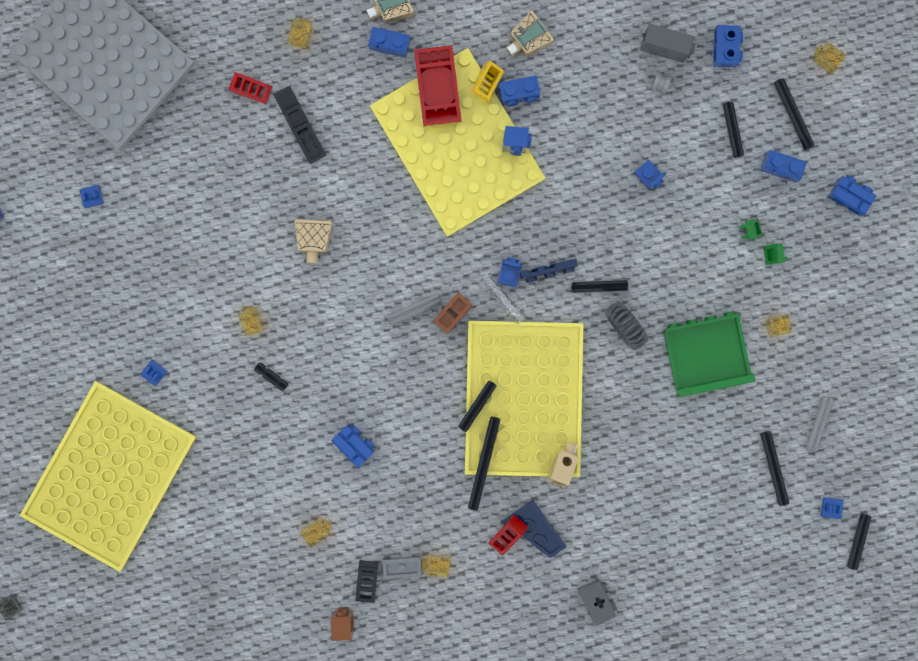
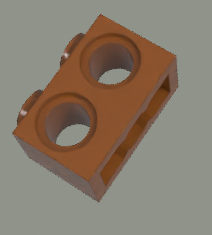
[433,292,473,334]
[331,607,354,641]

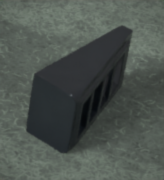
[355,560,378,603]

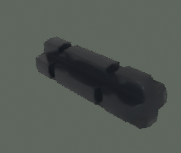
[254,362,289,391]

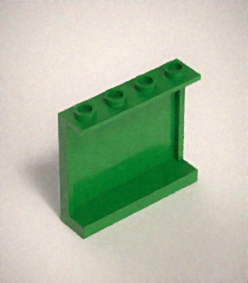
[663,311,755,397]

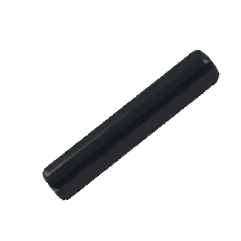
[723,102,744,158]
[571,280,628,293]
[458,381,497,432]
[847,513,871,570]

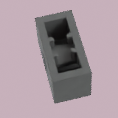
[577,579,617,626]

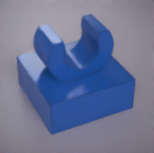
[79,185,104,209]
[140,360,168,386]
[821,497,844,519]

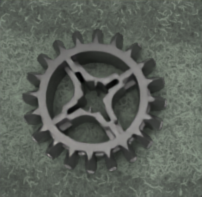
[605,301,648,350]

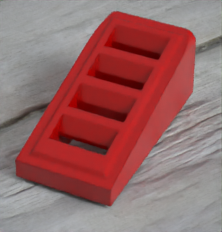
[229,72,273,104]
[488,515,528,556]

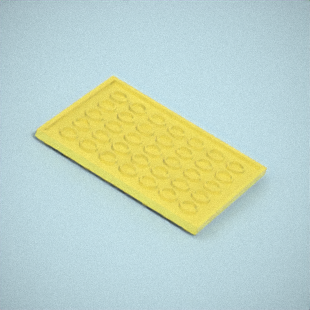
[370,48,546,237]
[465,321,584,477]
[20,381,197,572]

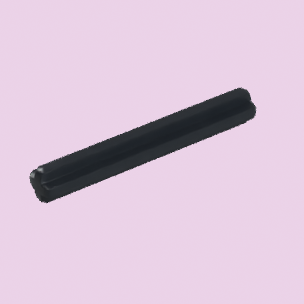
[774,78,814,150]
[760,431,789,506]

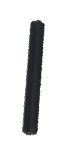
[468,416,500,511]

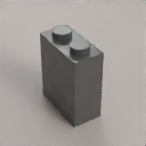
[640,23,696,63]

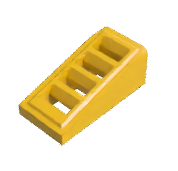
[472,60,504,102]

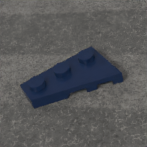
[520,259,578,283]
[501,499,566,558]

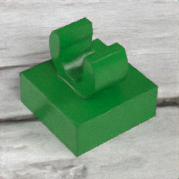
[739,219,763,240]
[764,243,787,265]

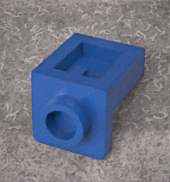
[634,160,665,189]
[498,257,522,287]

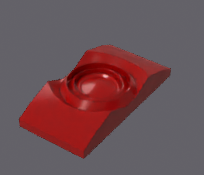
[414,45,462,127]

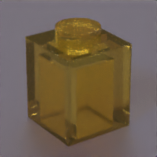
[287,18,314,50]
[813,42,847,74]
[238,306,266,336]
[765,314,793,337]
[300,517,332,548]
[422,553,450,578]

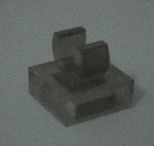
[0,593,24,621]

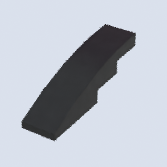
[273,85,327,164]

